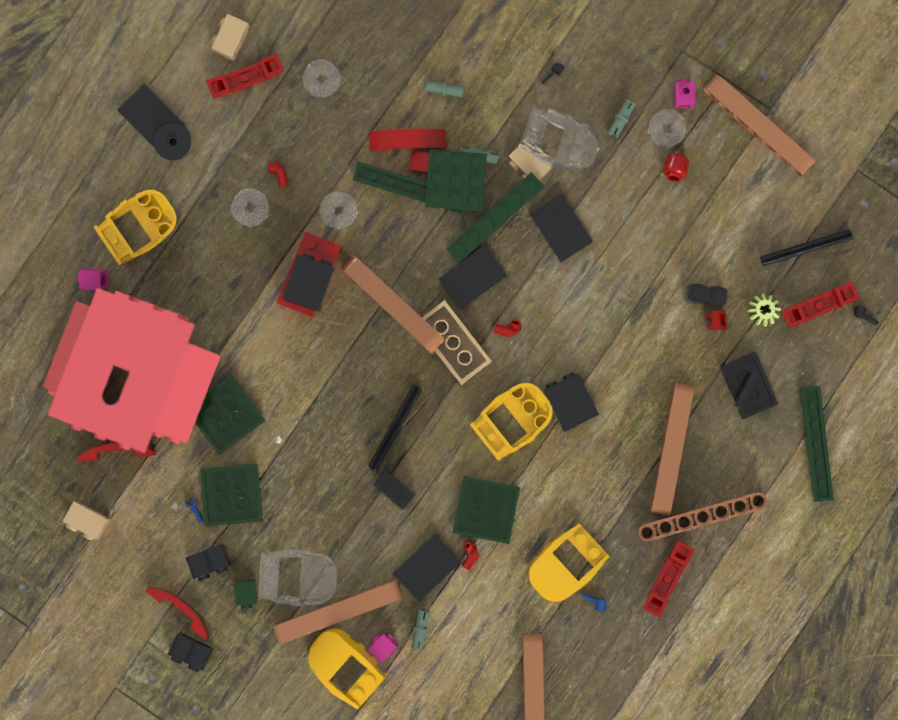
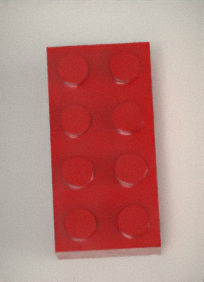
[276,231,342,319]

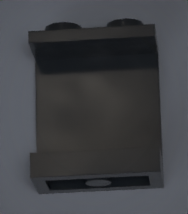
[282,253,335,313]
[543,372,599,432]
[373,470,416,510]

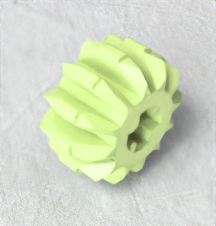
[747,294,781,327]

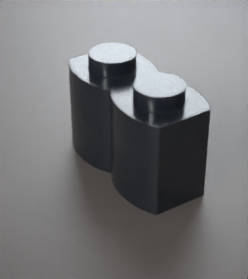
[685,284,727,307]
[186,544,231,581]
[168,632,214,672]

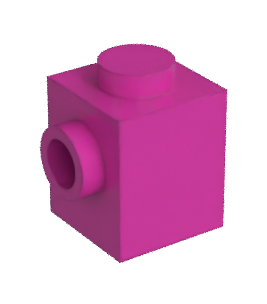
[674,79,695,108]
[77,267,108,290]
[367,632,398,664]

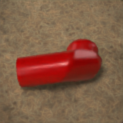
[268,161,288,187]
[493,319,521,337]
[462,541,479,570]

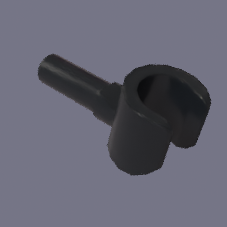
[540,63,564,84]
[854,306,879,326]

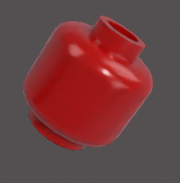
[663,152,689,182]

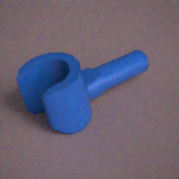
[184,496,204,523]
[581,592,607,611]

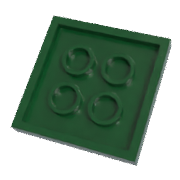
[425,149,487,212]
[195,375,266,455]
[200,464,263,527]
[452,476,520,544]

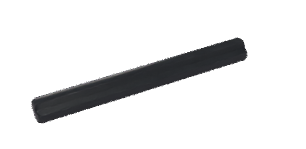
[760,229,853,266]
[368,385,422,471]

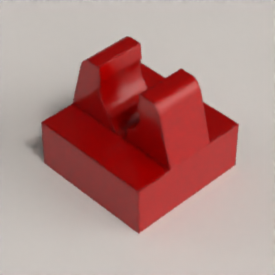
[705,310,727,330]

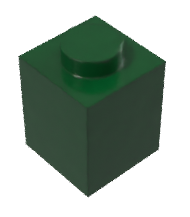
[234,580,257,609]

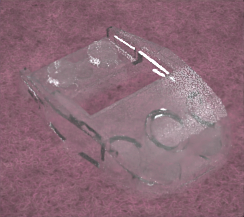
[518,104,600,171]
[258,549,337,606]

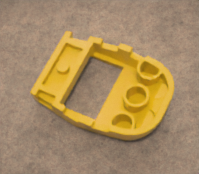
[94,190,176,265]
[470,383,553,461]
[528,522,609,602]
[308,628,388,709]

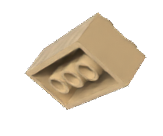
[422,300,492,385]

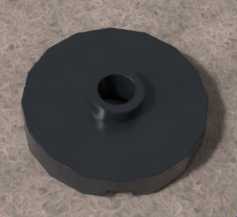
[153,122,191,160]

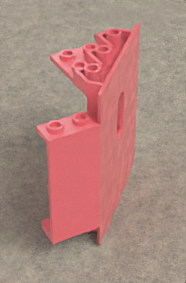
[42,288,220,453]

